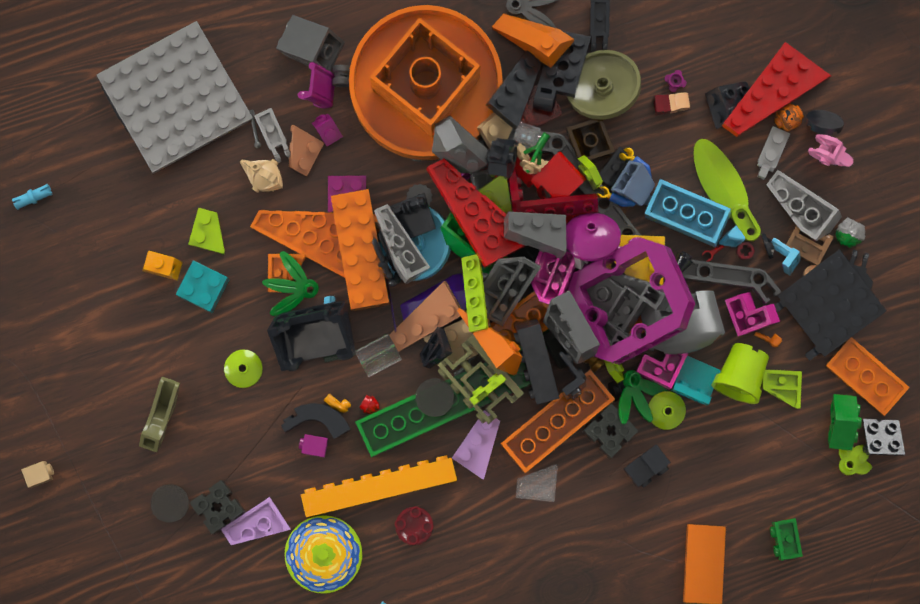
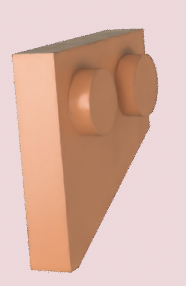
[289,125,324,176]

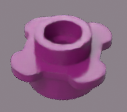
[664,70,687,92]

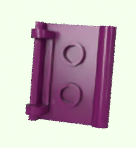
[298,62,335,109]

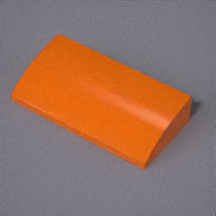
[683,524,726,604]

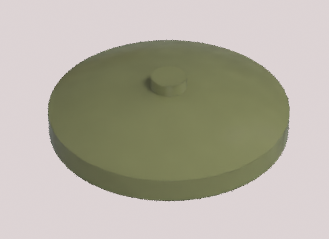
[567,50,641,119]

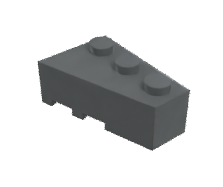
[543,290,600,364]

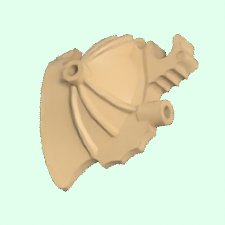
[240,159,283,193]

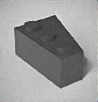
[504,212,566,259]

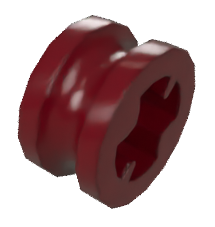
[736,242,754,260]

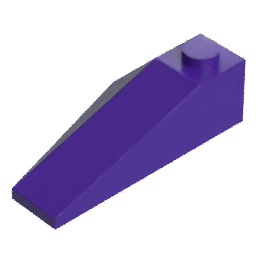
[400,273,467,321]

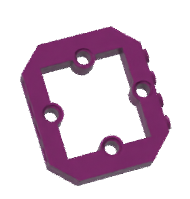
[567,237,695,365]

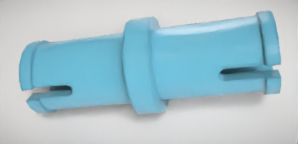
[12,184,52,210]

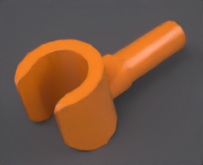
[754,332,782,347]

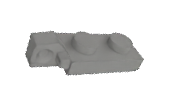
[757,126,790,180]

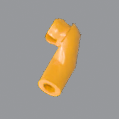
[323,393,351,413]

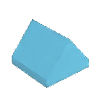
[719,225,745,248]

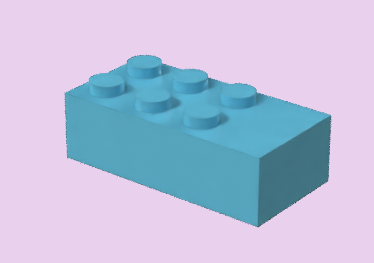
[645,179,731,248]

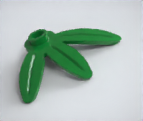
[262,251,319,316]
[619,370,668,425]

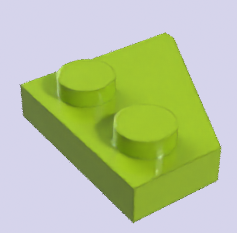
[478,176,512,214]

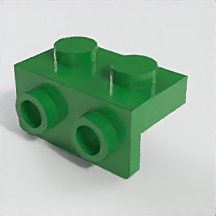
[770,518,803,561]

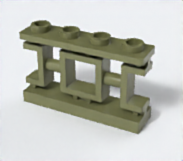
[438,335,524,425]

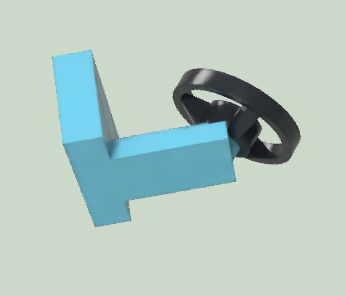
[761,233,801,276]

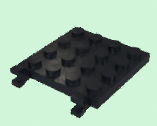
[774,249,887,361]

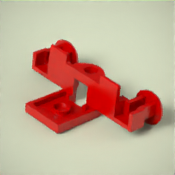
[495,151,587,224]

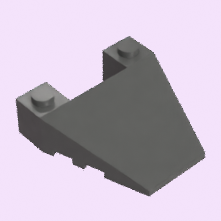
[587,274,669,359]

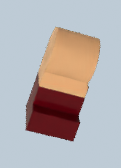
[653,93,690,115]

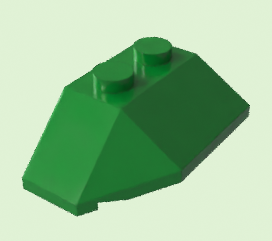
[440,213,509,274]

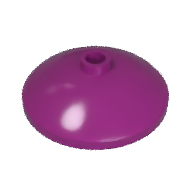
[566,213,621,261]

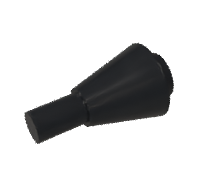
[675,251,693,273]

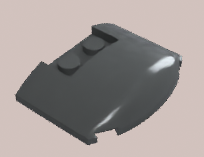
[640,291,725,354]

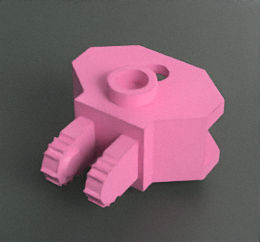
[808,134,854,167]

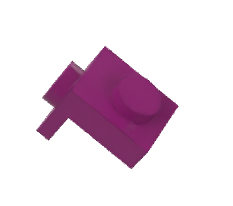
[312,114,343,146]

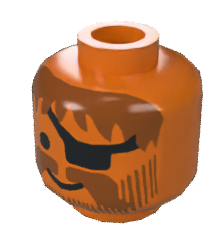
[774,104,804,132]

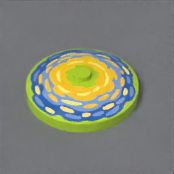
[285,515,362,593]

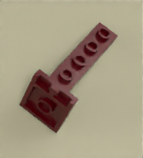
[509,169,599,216]

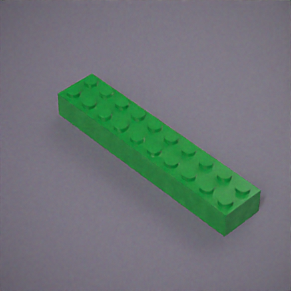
[355,347,530,457]

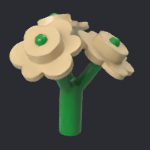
[517,132,550,174]

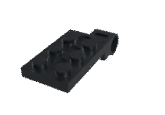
[533,31,591,112]

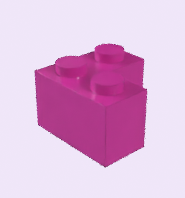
[725,292,780,336]
[636,353,688,390]

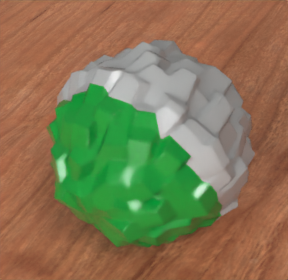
[835,217,866,247]

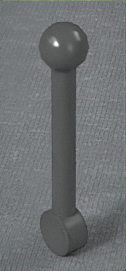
[249,109,261,149]

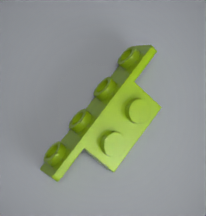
[461,254,488,333]

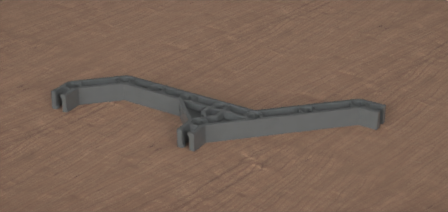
[480,128,781,305]

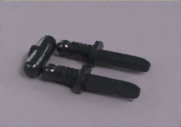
[372,230,401,287]

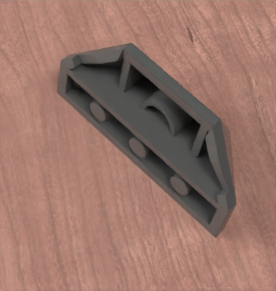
[432,116,489,173]
[483,257,541,327]

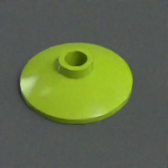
[224,350,263,388]
[648,391,686,430]

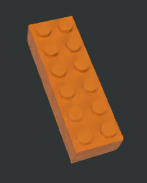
[331,189,390,311]
[501,369,615,474]

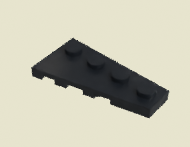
[486,50,542,130]

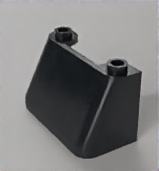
[267,301,355,371]

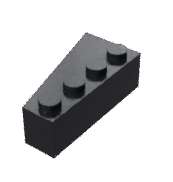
[513,318,559,405]

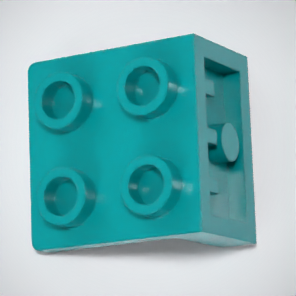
[671,356,721,406]

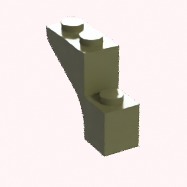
[139,377,180,452]

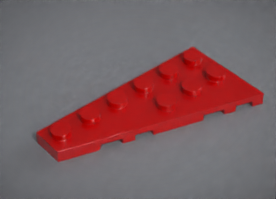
[722,42,831,137]
[426,158,525,268]

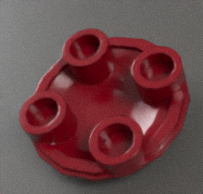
[395,506,433,545]

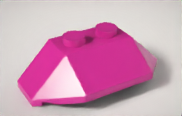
[531,250,576,305]

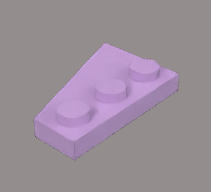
[452,410,500,480]
[221,497,291,545]

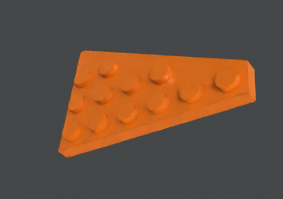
[250,210,378,278]

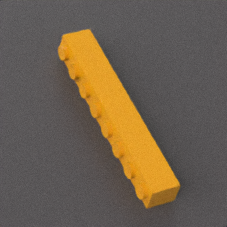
[301,455,457,517]

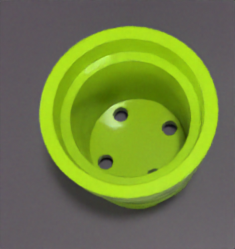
[711,343,769,404]

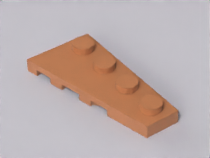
[389,281,461,352]

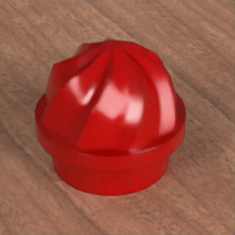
[360,395,379,414]

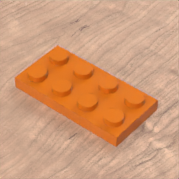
[825,337,910,417]

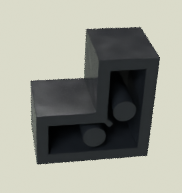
[623,444,671,488]

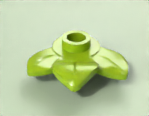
[839,445,872,475]

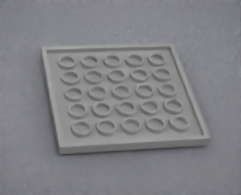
[97,21,253,174]

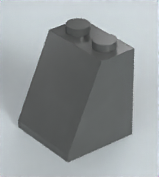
[276,15,345,72]

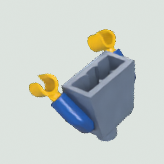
[596,148,655,207]

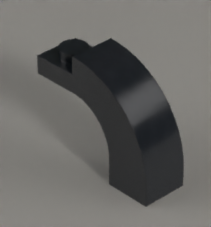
[281,403,351,439]

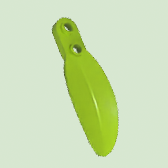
[694,139,761,242]

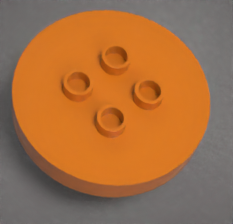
[349,5,502,160]

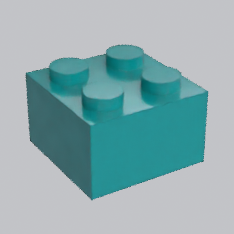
[176,260,230,313]

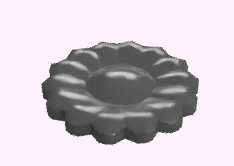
[406,184,433,206]

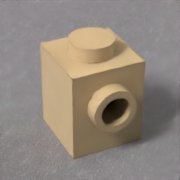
[21,461,54,488]

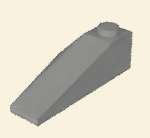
[766,170,842,241]
[374,204,430,284]

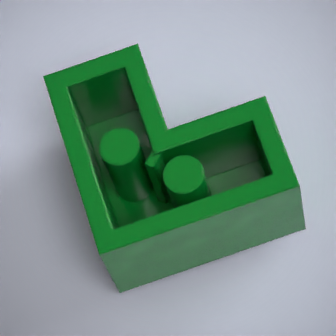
[828,394,862,451]

